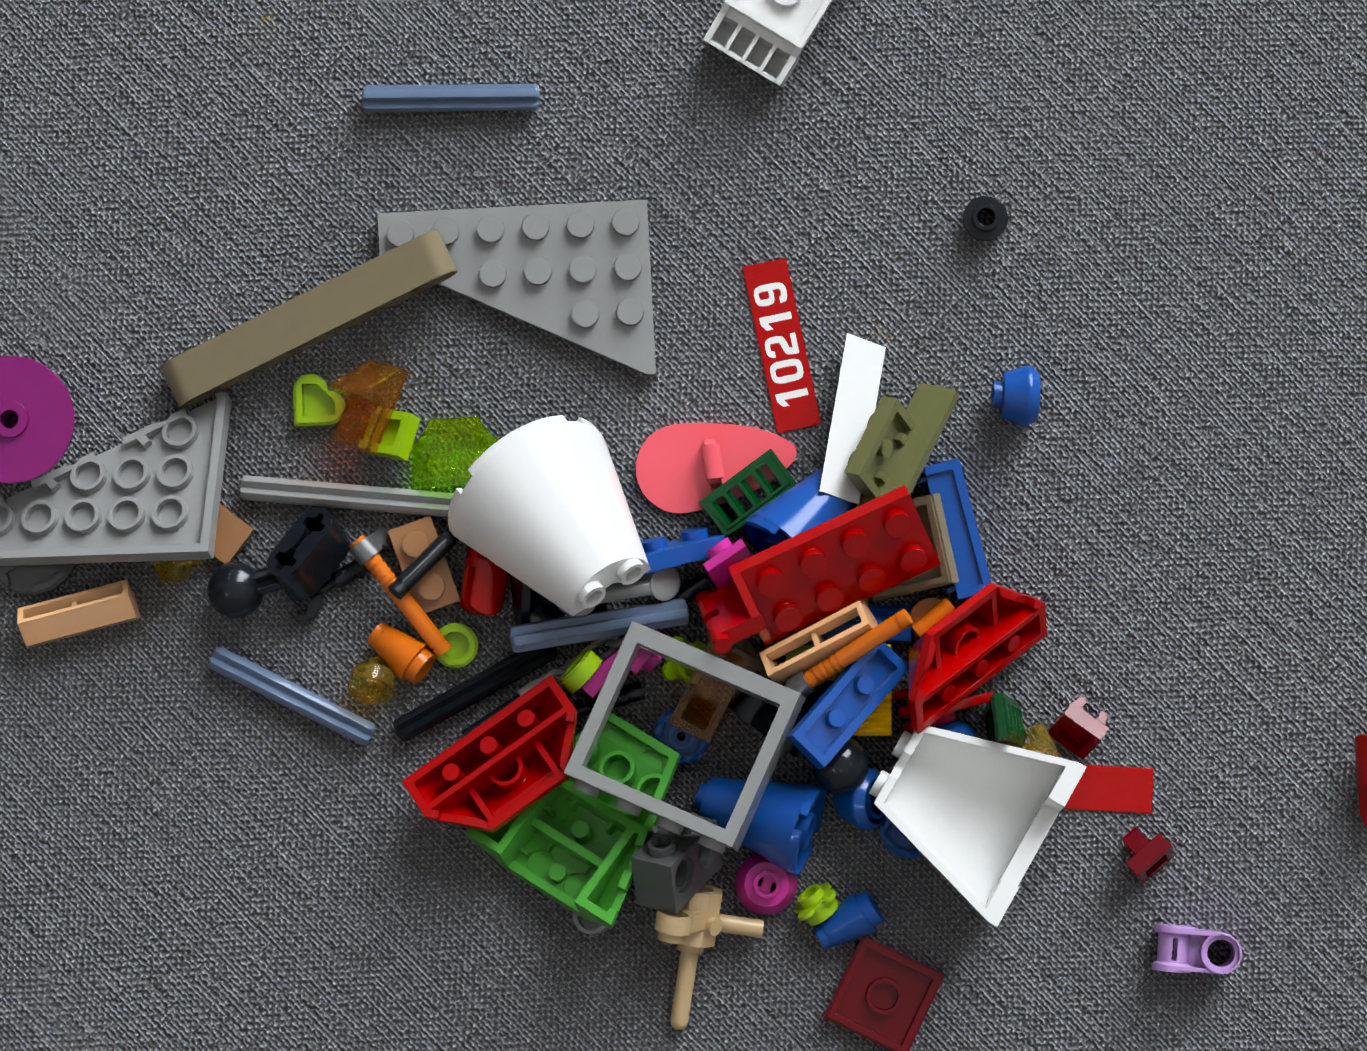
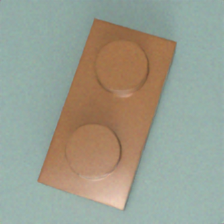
[388,516,461,614]

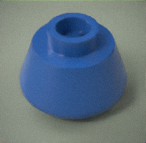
[991,365,1040,427]
[833,769,886,831]

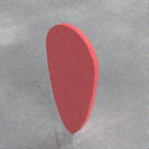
[636,422,797,514]

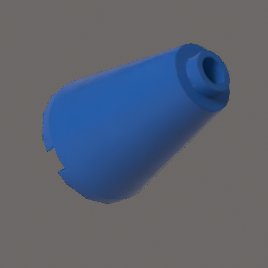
[744,466,862,552]
[694,777,826,874]

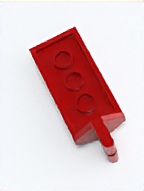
[695,485,941,654]

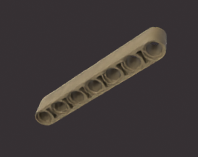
[160,230,458,408]

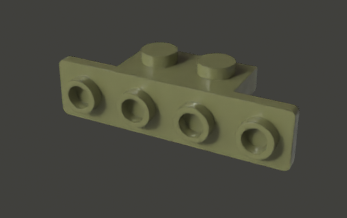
[844,383,959,507]

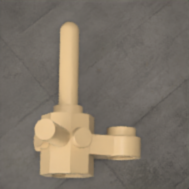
[654,884,764,1030]

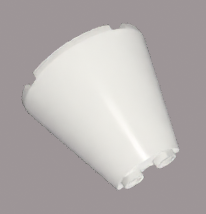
[448,415,651,616]
[869,726,1087,928]

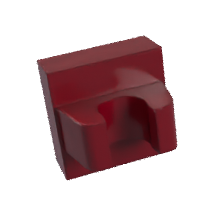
[1046,696,1109,760]
[1121,827,1175,885]

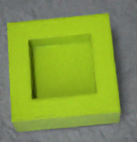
[362,407,421,461]

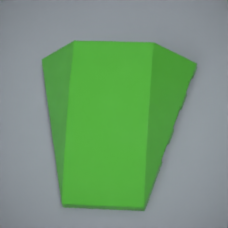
[464,712,681,928]

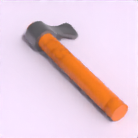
[349,525,452,658]
[784,608,913,698]

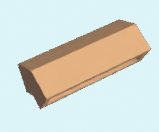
[17,579,141,647]
[759,600,878,685]

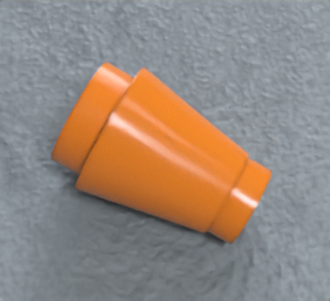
[367,622,436,685]

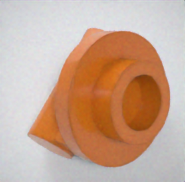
[910,598,955,639]

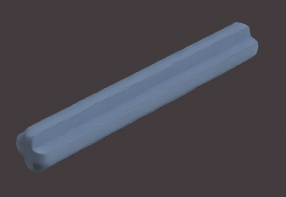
[362,84,540,112]
[509,598,689,653]
[208,647,376,745]

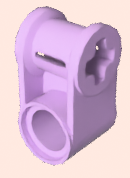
[1151,923,1242,974]

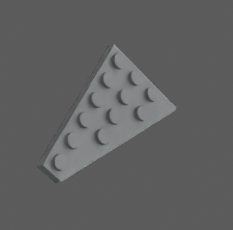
[377,199,656,376]
[0,392,232,566]

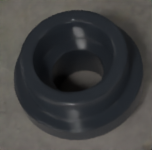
[962,196,1008,241]

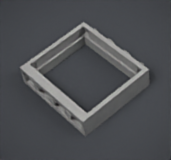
[564,621,805,854]

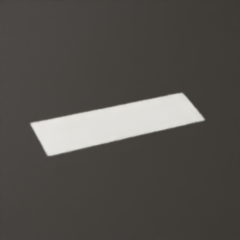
[819,333,886,505]

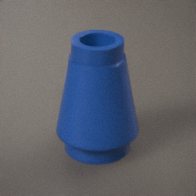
[813,890,884,950]

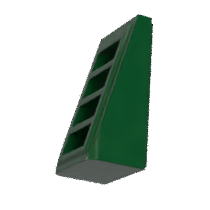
[698,449,797,538]
[984,692,1026,748]

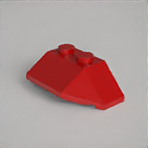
[908,582,1047,734]
[402,674,578,833]

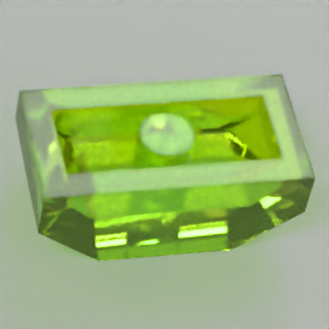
[411,416,500,490]

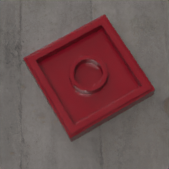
[823,936,945,1051]

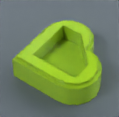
[293,374,347,428]

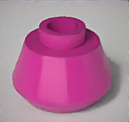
[735,854,797,915]

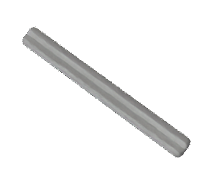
[240,475,454,518]

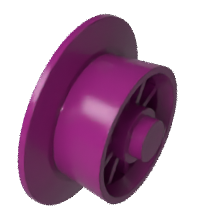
[0,356,75,484]

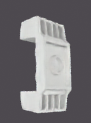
[703,0,833,87]

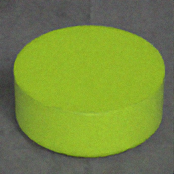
[436,623,479,668]
[560,649,603,694]

